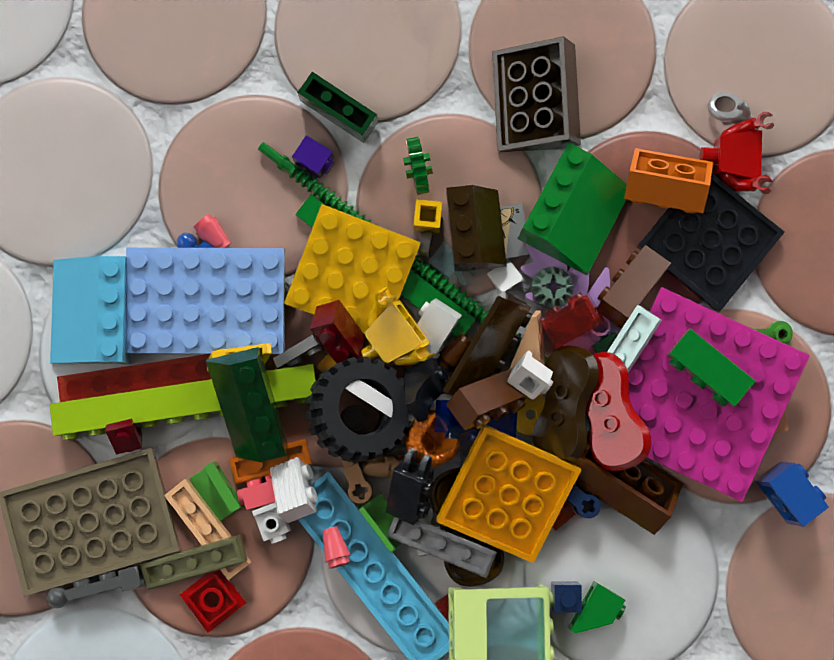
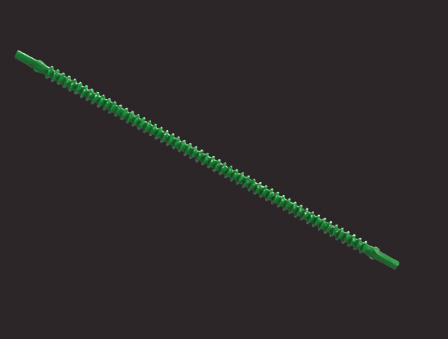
[258,142,548,363]

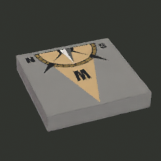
[500,204,530,260]

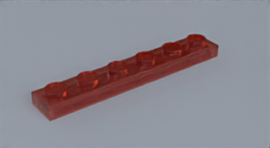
[57,354,211,402]

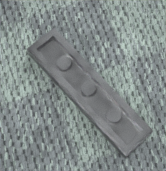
[387,517,497,578]

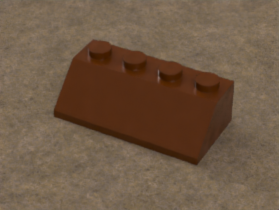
[573,433,683,535]

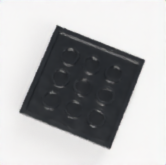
[637,173,785,313]

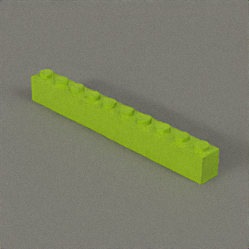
[49,364,317,440]

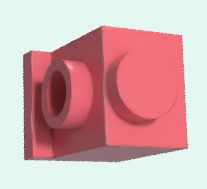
[237,475,275,510]

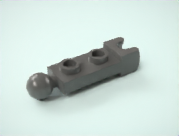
[46,565,146,608]

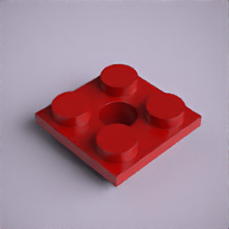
[179,569,247,633]

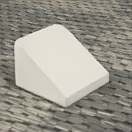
[487,260,524,293]

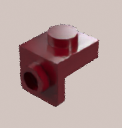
[105,418,142,455]

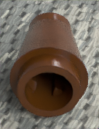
[437,332,472,372]

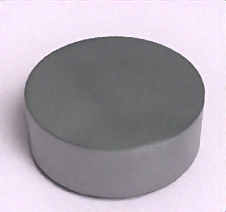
[418,230,434,258]

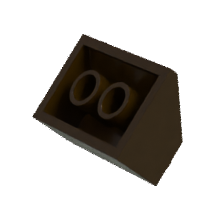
[446,185,507,272]

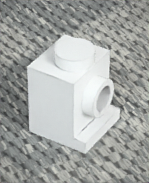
[507,350,553,400]
[252,502,291,544]

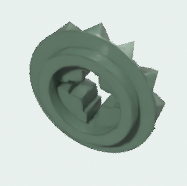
[531,266,574,309]

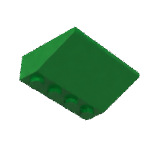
[517,142,627,275]

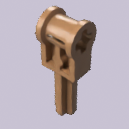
[340,457,373,504]

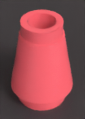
[193,214,231,248]
[322,526,351,569]

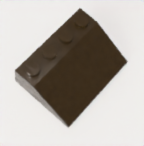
[492,36,581,152]
[443,291,533,395]

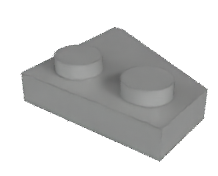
[273,334,324,368]

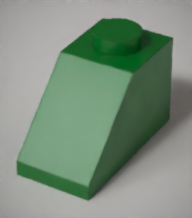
[568,581,626,634]

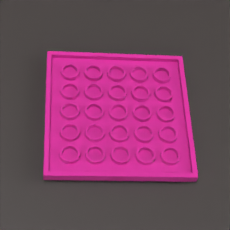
[628,287,810,502]

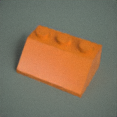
[624,148,713,213]

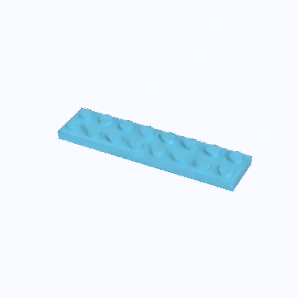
[298,471,449,660]

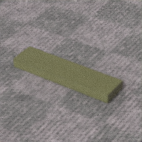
[140,534,248,590]

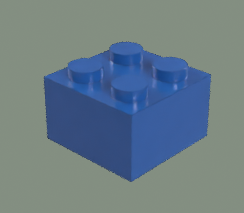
[755,462,829,527]

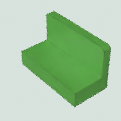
[190,461,244,521]
[359,493,402,553]

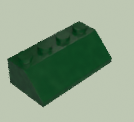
[206,347,288,462]

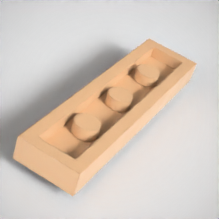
[164,478,251,580]

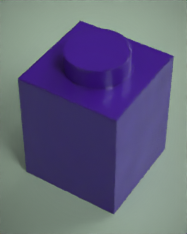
[292,135,335,179]

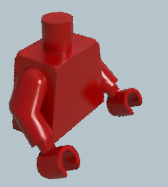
[700,112,774,194]

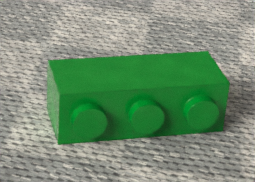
[666,328,755,407]

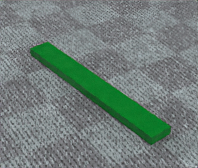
[295,194,476,337]

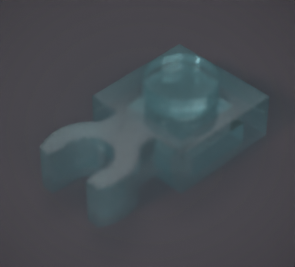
[428,242,477,286]

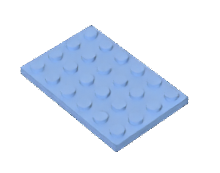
[126,247,285,354]

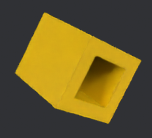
[413,199,442,233]

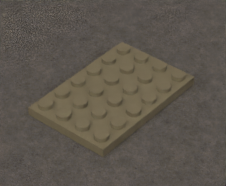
[0,448,181,596]

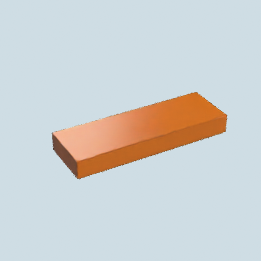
[229,439,313,484]

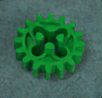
[403,136,433,195]

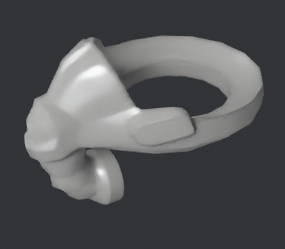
[708,92,753,125]

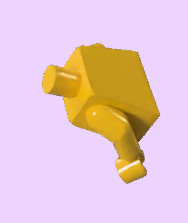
[361,287,435,365]

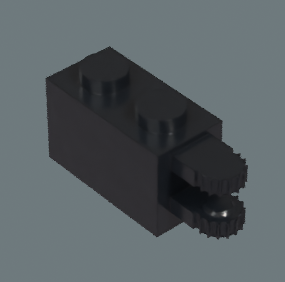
[385,448,435,525]

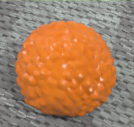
[405,410,461,467]

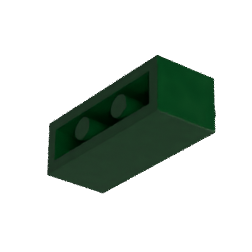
[297,72,378,143]

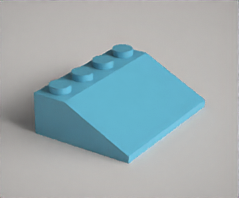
[50,256,130,364]

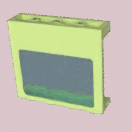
[448,585,554,660]

